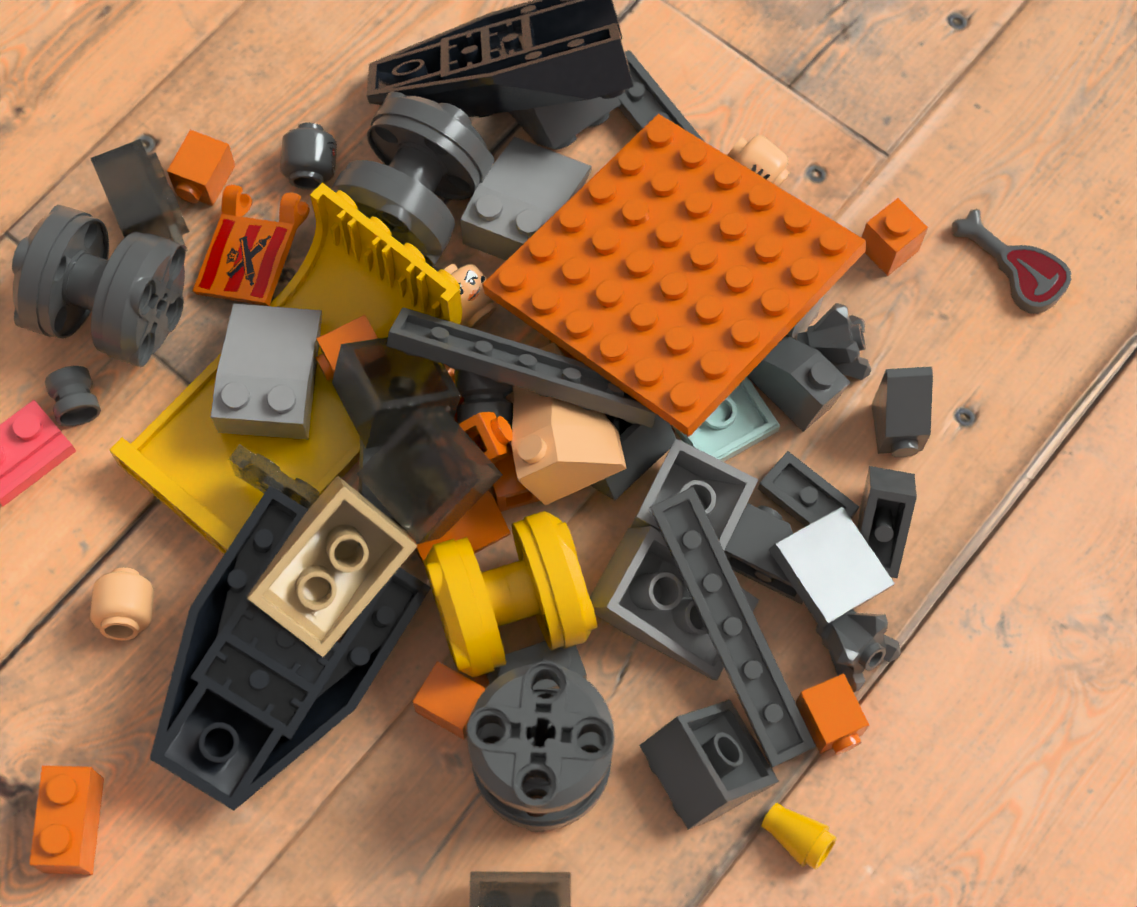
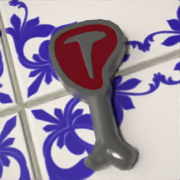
[952,209,1071,314]

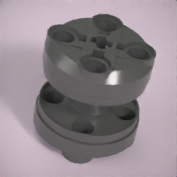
[331,92,495,268]
[12,205,186,367]
[467,661,615,832]

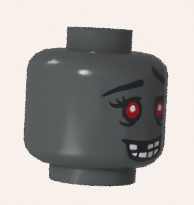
[280,123,337,190]

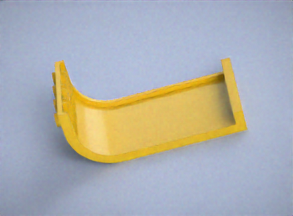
[109,183,462,554]

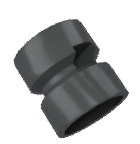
[454,369,514,429]

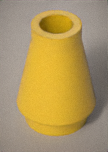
[761,803,837,870]

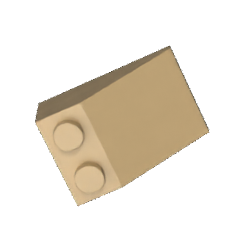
[247,475,417,657]

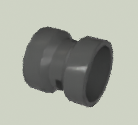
[45,366,101,427]

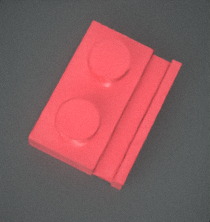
[0,400,76,507]

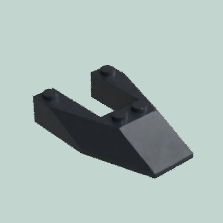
[366,0,634,118]
[150,486,431,811]

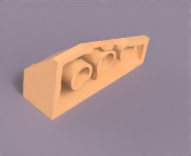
[511,342,627,506]

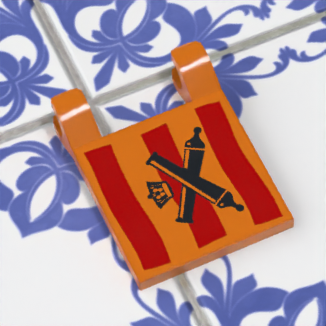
[192,185,310,306]

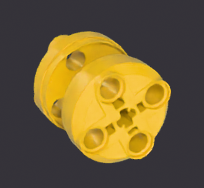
[423,511,598,678]

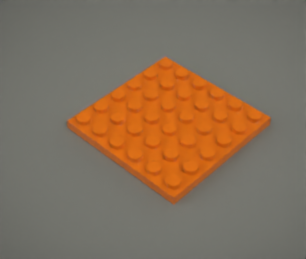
[482,113,866,437]

